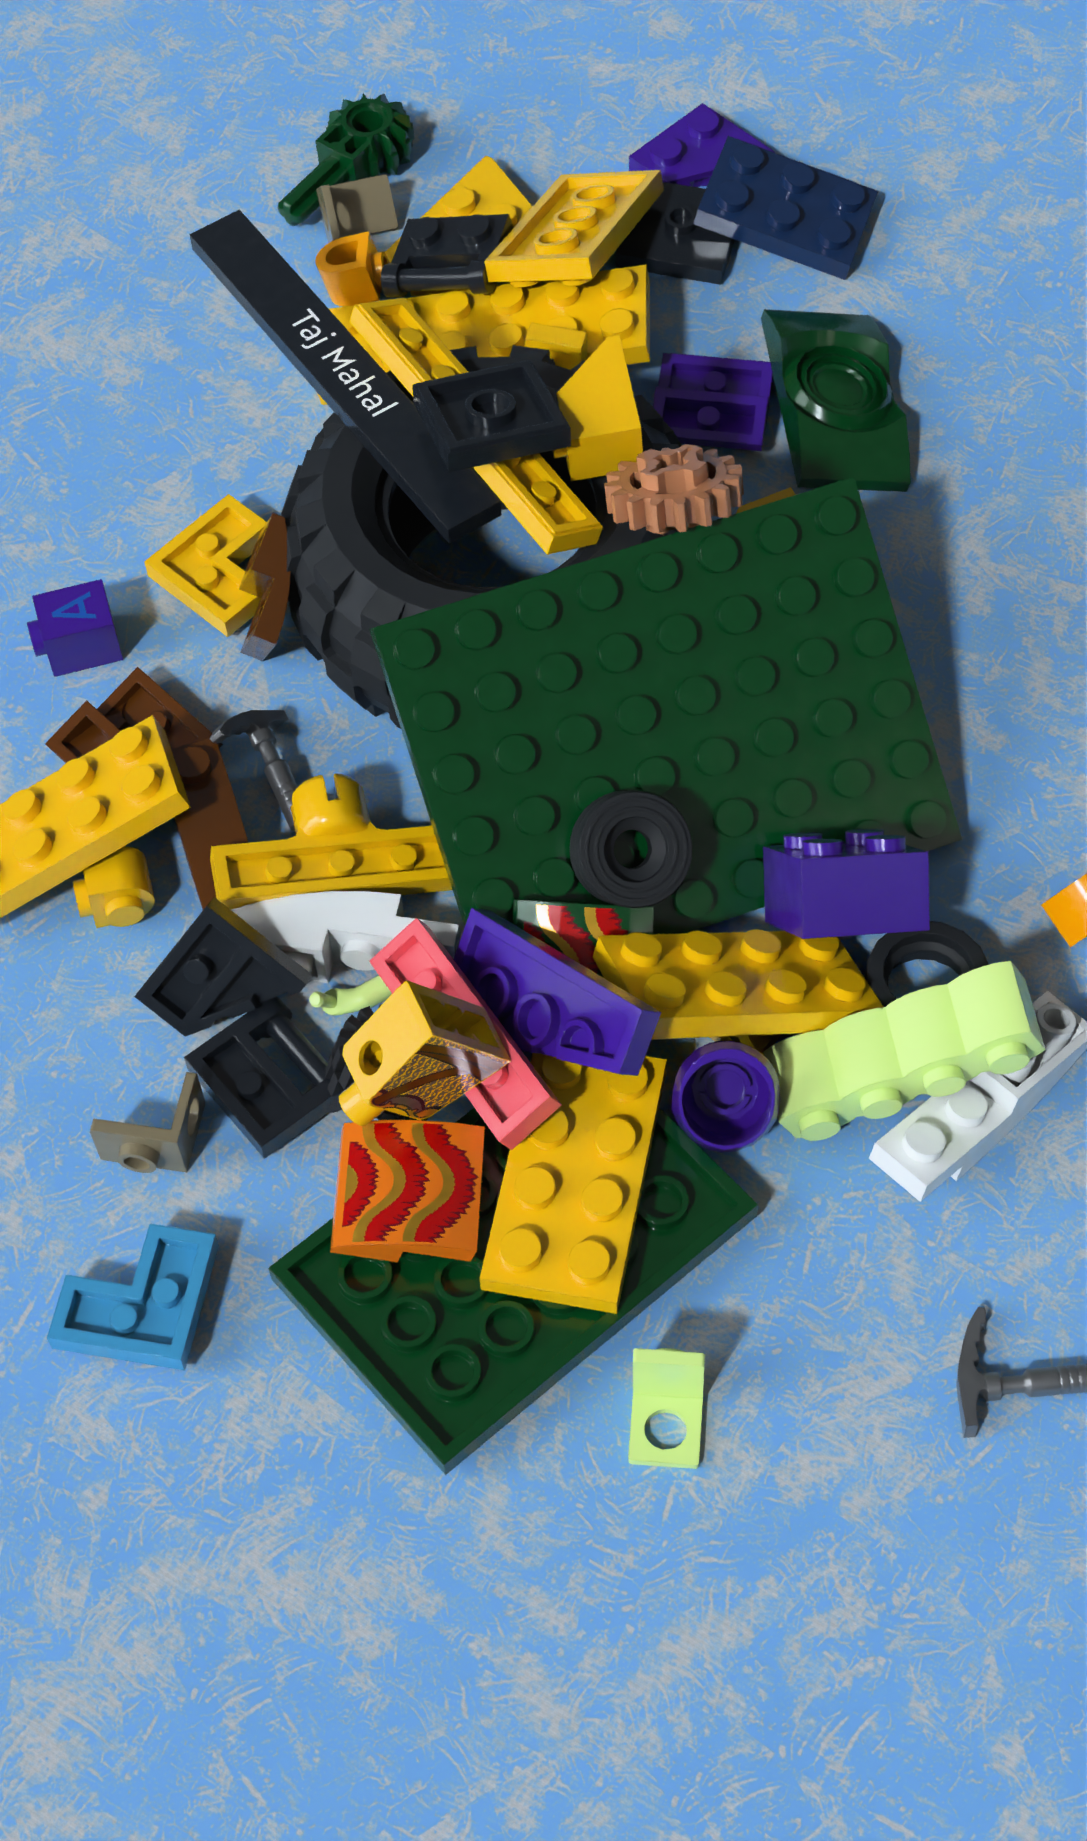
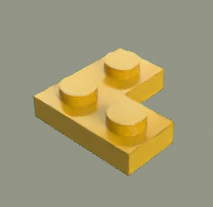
[144,494,267,637]

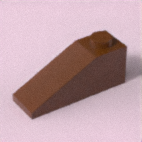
[171,738,249,910]

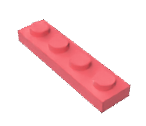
[369,918,562,1150]

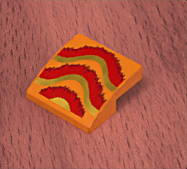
[330,1120,485,1262]

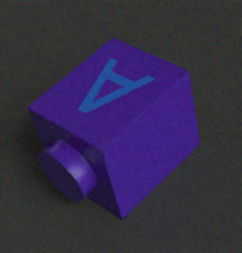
[27,579,123,677]

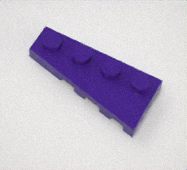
[453,908,661,1076]

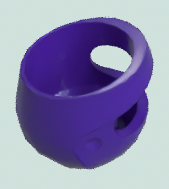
[671,1041,780,1152]

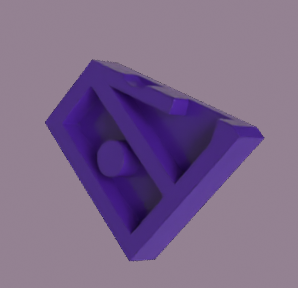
[629,103,776,187]

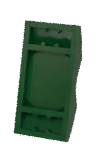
[761,309,911,492]

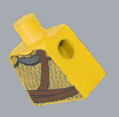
[339,980,511,1126]

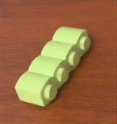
[763,961,1045,1141]

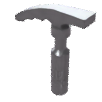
[210,710,298,831]
[956,1307,1087,1438]

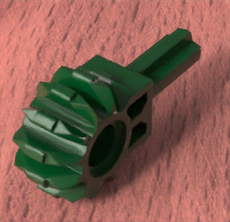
[278,93,415,226]

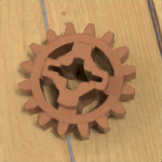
[604,444,744,534]

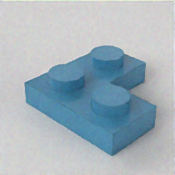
[47,1224,219,1371]

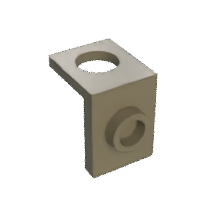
[316,174,398,243]
[90,1072,205,1173]

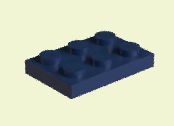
[693,136,878,280]

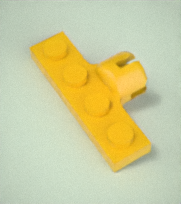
[210,774,452,910]

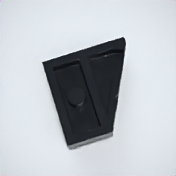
[134,897,313,1037]

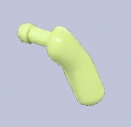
[309,975,392,1016]

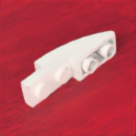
[232,891,461,983]
[869,991,1087,1202]

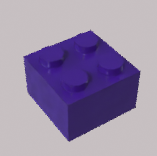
[763,829,930,939]

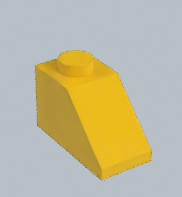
[552,335,643,481]

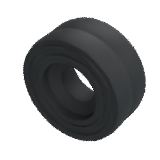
[570,790,692,908]

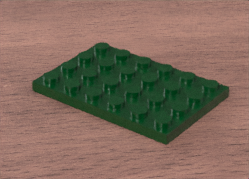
[268,1107,758,1475]

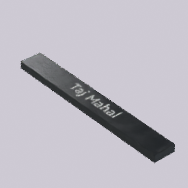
[189,209,502,544]

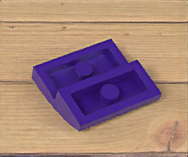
[653,352,773,451]

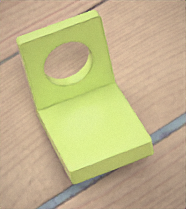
[628,1348,705,1469]

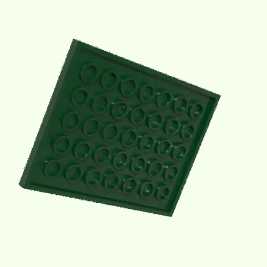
[369,477,962,934]

